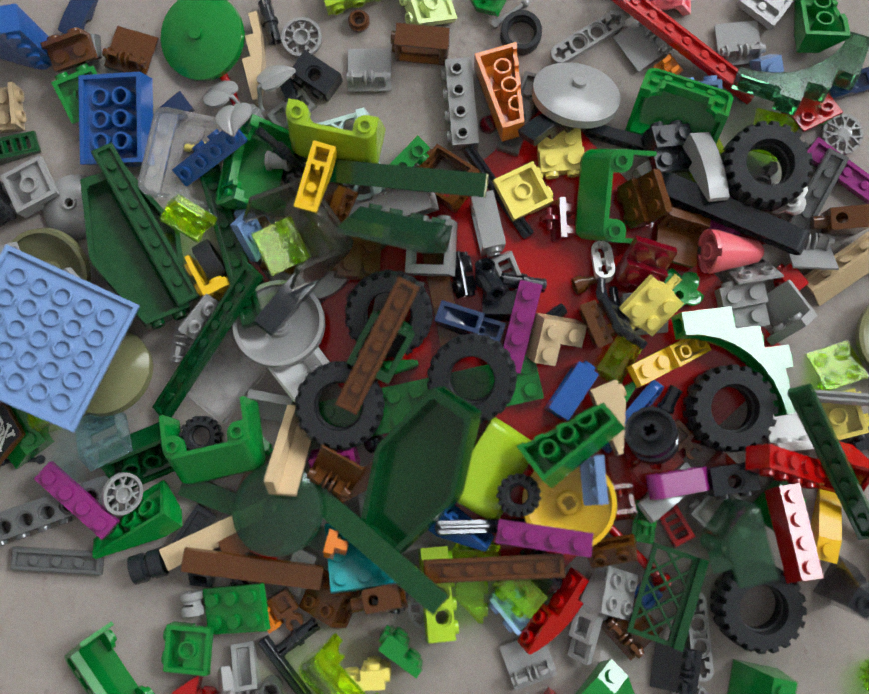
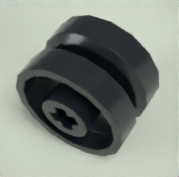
[624,406,680,465]

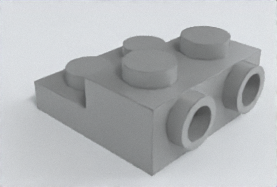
[0,155,60,218]
[715,280,770,328]

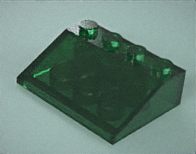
[336,203,453,253]

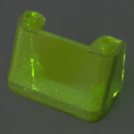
[299,632,379,694]

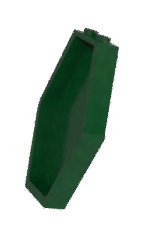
[80,167,190,330]
[361,386,482,553]

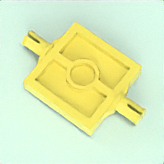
[619,274,684,336]

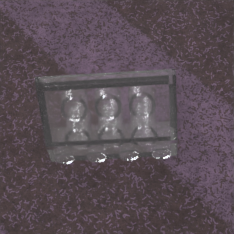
[187,325,268,424]

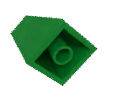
[727,659,798,694]

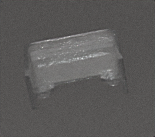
[138,107,222,213]

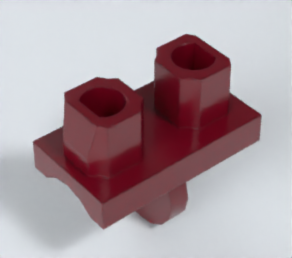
[539,197,576,241]

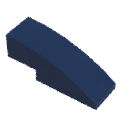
[434,300,506,342]

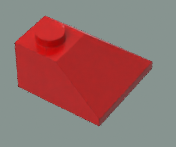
[816,441,869,493]

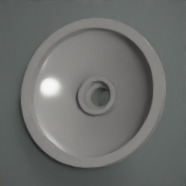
[43,174,88,240]

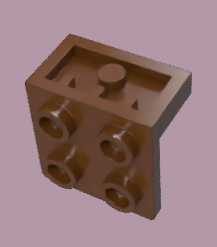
[306,182,359,233]
[299,569,362,628]

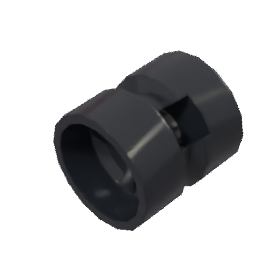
[127,547,169,585]

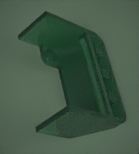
[699,498,779,589]

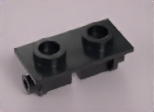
[452,251,477,299]

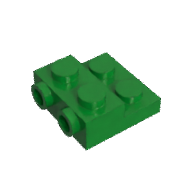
[51,63,98,124]
[389,135,430,167]
[161,621,214,676]
[378,625,423,679]

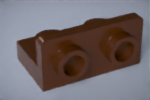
[40,27,98,73]

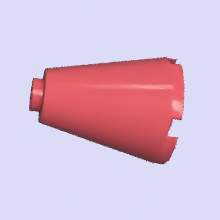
[697,229,764,274]

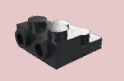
[642,120,692,175]

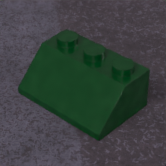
[98,422,174,489]

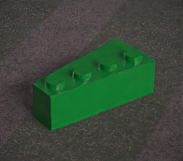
[517,402,625,488]

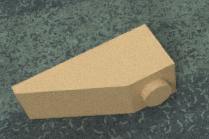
[588,379,627,456]

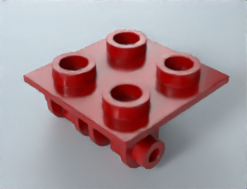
[779,80,843,132]

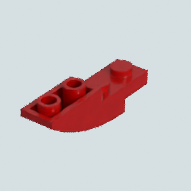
[517,567,589,655]

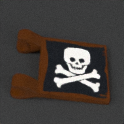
[0,402,26,466]

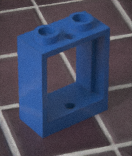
[544,361,599,421]

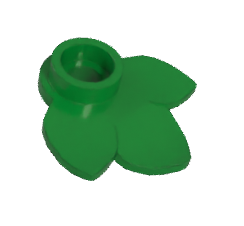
[664,268,704,307]

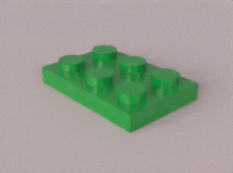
[203,583,271,635]

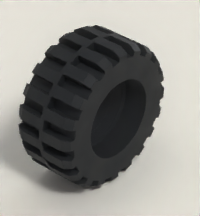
[720,121,813,212]
[344,270,432,359]
[427,333,517,424]
[294,361,385,450]
[683,364,778,453]
[710,560,807,654]

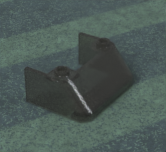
[243,179,354,290]

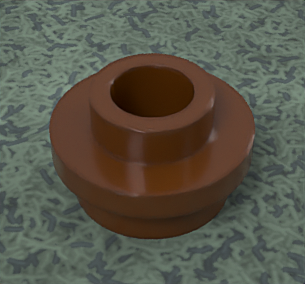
[348,10,370,32]

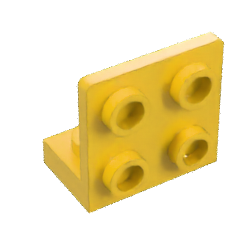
[184,255,230,301]

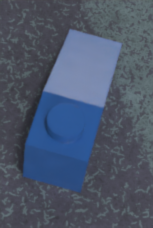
[428,505,495,551]

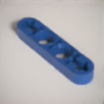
[601,380,664,454]

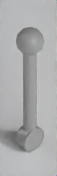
[491,0,530,29]

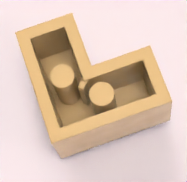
[526,313,587,366]

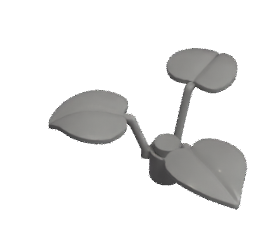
[203,65,296,137]

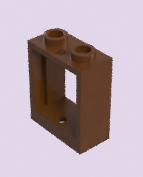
[391,23,450,66]
[417,144,480,213]

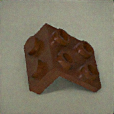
[655,207,711,268]

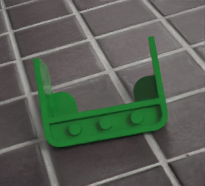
[575,149,657,243]
[159,396,266,485]
[64,621,154,694]

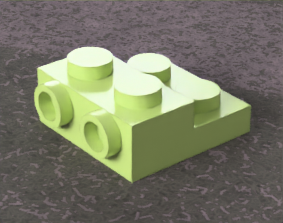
[399,0,457,26]

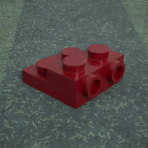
[615,235,678,287]

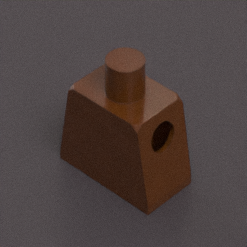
[810,204,869,236]
[351,583,408,615]

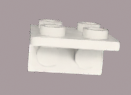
[268,347,330,402]
[768,411,814,451]

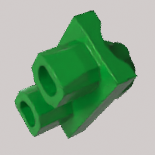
[630,499,657,544]

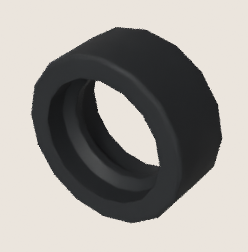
[500,10,542,56]
[192,239,227,280]

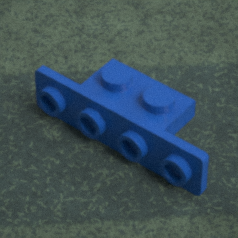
[172,129,247,187]

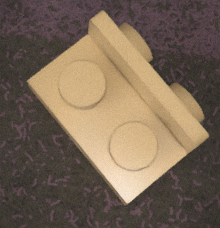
[0,82,27,134]

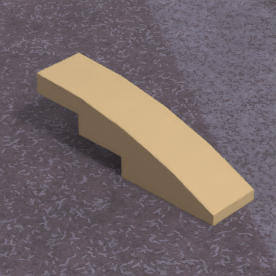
[242,11,266,106]

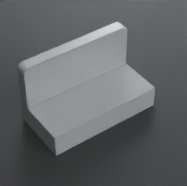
[247,389,295,422]

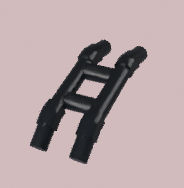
[596,278,647,349]

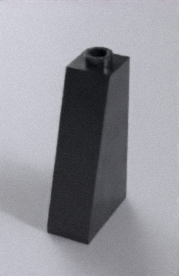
[813,555,869,621]

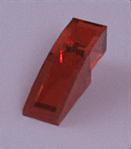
[601,449,637,521]

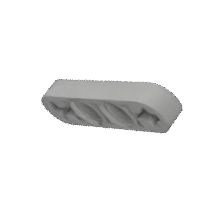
[550,10,625,64]
[687,592,714,682]

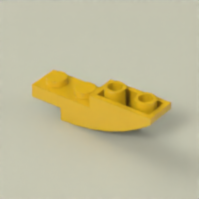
[627,339,711,388]

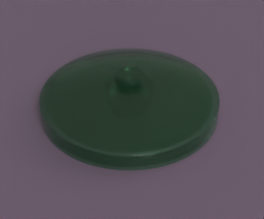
[232,464,323,557]

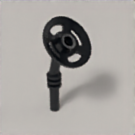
[255,127,308,193]

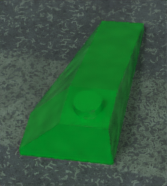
[794,0,851,53]
[7,405,55,469]
[92,480,182,559]
[575,659,635,694]

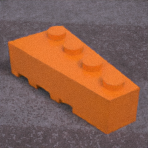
[474,42,524,142]

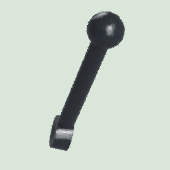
[1,455,46,466]

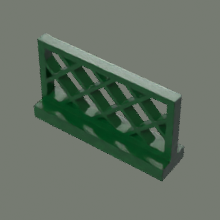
[626,542,710,652]

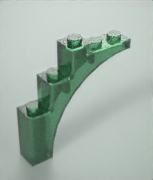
[732,31,869,116]

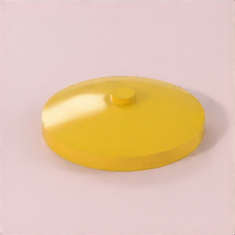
[522,466,617,546]

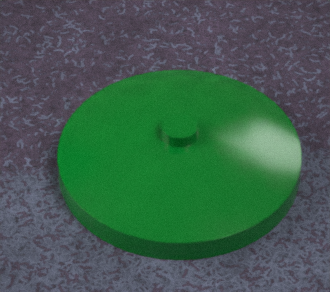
[161,0,245,82]

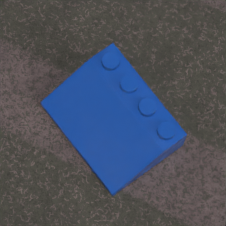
[0,3,52,70]
[78,72,154,167]

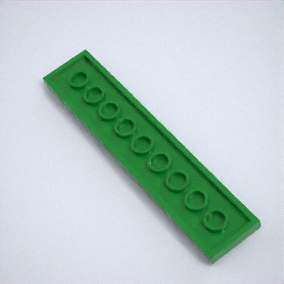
[319,356,544,437]

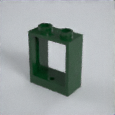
[346,309,415,384]

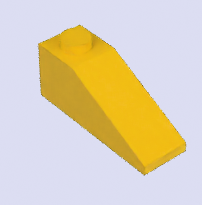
[294,140,337,213]
[810,489,842,564]

